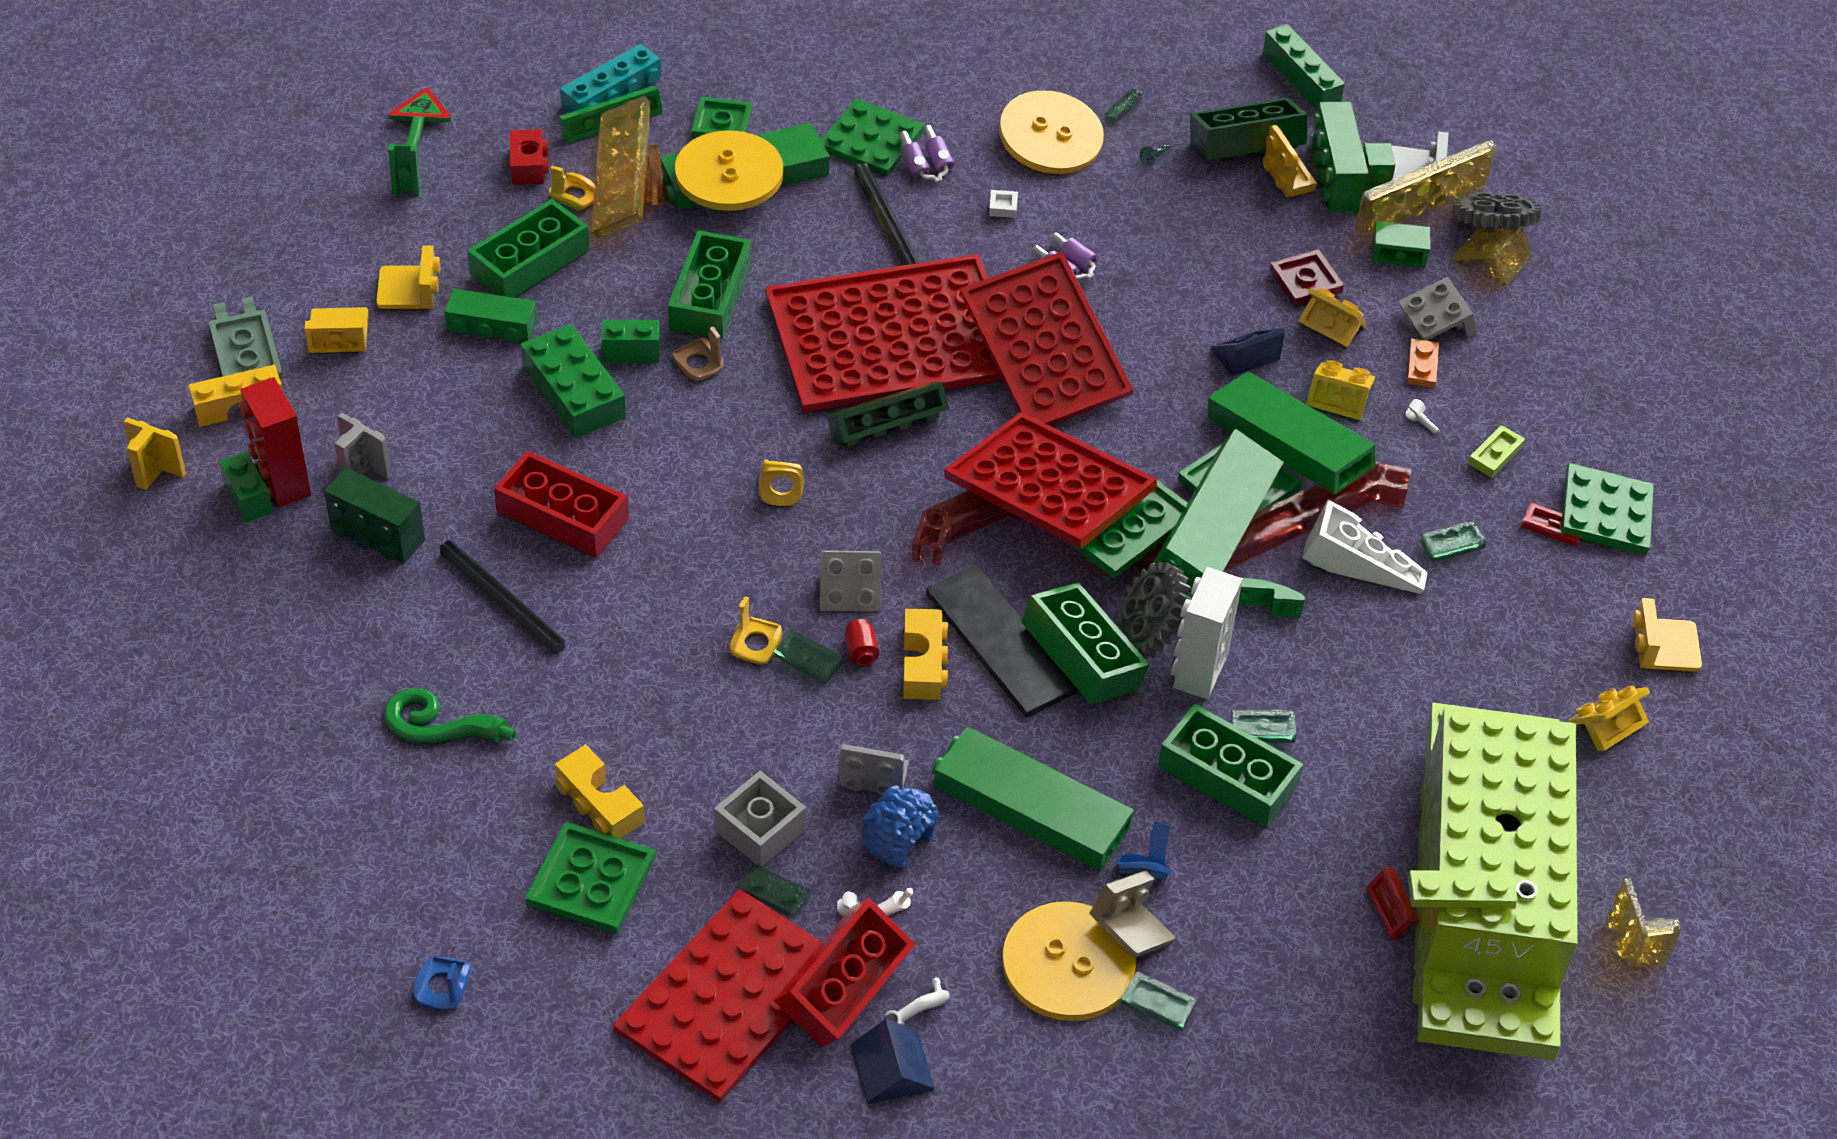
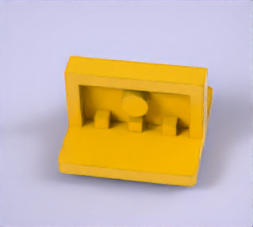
[1298,287,1368,348]
[123,417,186,490]
[1568,685,1650,751]

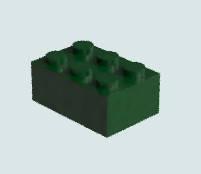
[324,468,425,564]

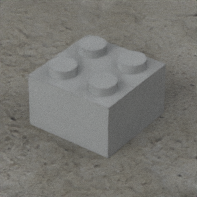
[714,771,806,868]

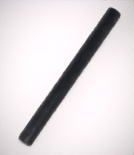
[854,163,919,266]
[439,540,566,654]

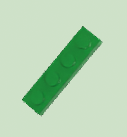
[559,85,663,144]

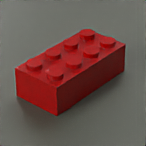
[238,377,311,507]
[494,450,629,558]
[773,897,916,1048]

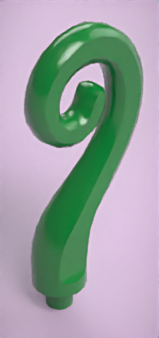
[384,688,517,744]

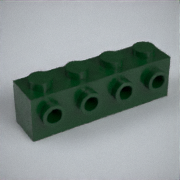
[826,382,949,447]

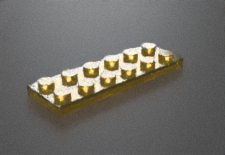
[591,96,650,238]
[1355,140,1497,237]

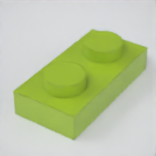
[1468,425,1525,478]

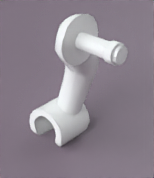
[837,888,913,916]
[884,977,949,1025]

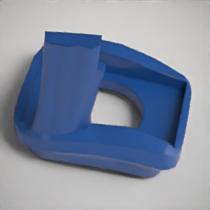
[1116,820,1172,881]
[413,956,472,1011]

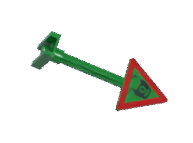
[388,87,451,197]

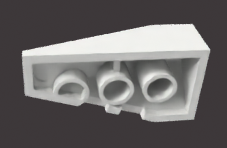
[1302,500,1427,594]

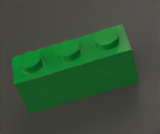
[444,289,537,342]

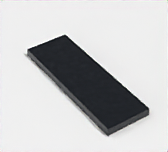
[926,565,1078,718]

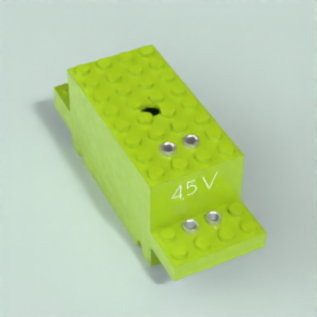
[1413,703,1577,1061]

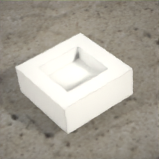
[989,190,1018,218]

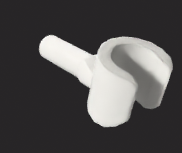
[1406,399,1439,435]

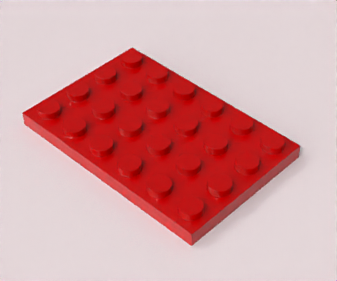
[960,251,1134,426]
[944,412,1157,549]
[613,889,822,1103]

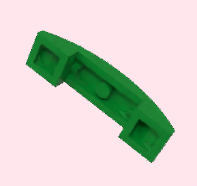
[1185,577,1305,618]

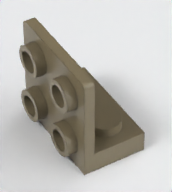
[1089,871,1175,957]

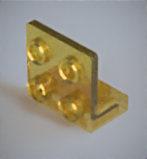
[1452,228,1532,286]
[1608,878,1682,968]

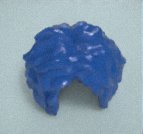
[860,786,938,869]

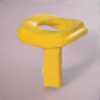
[549,165,600,211]
[759,460,804,506]
[729,597,782,665]

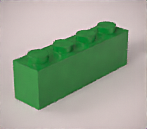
[1262,24,1345,111]

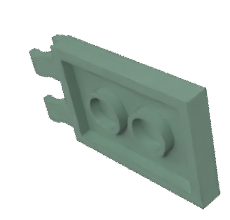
[208,296,283,379]

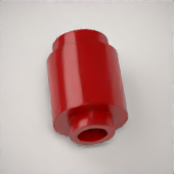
[844,619,880,666]

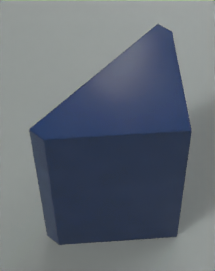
[1210,328,1285,376]
[851,1019,935,1104]

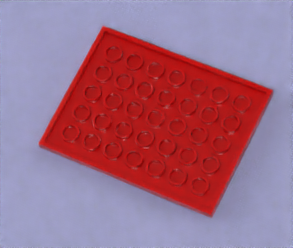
[765,254,1002,413]

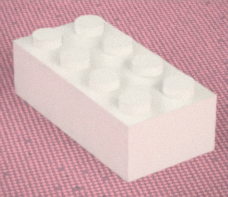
[1171,567,1242,699]

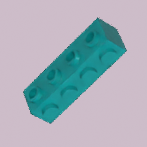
[560,44,661,113]

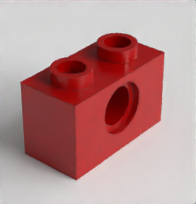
[510,129,549,185]

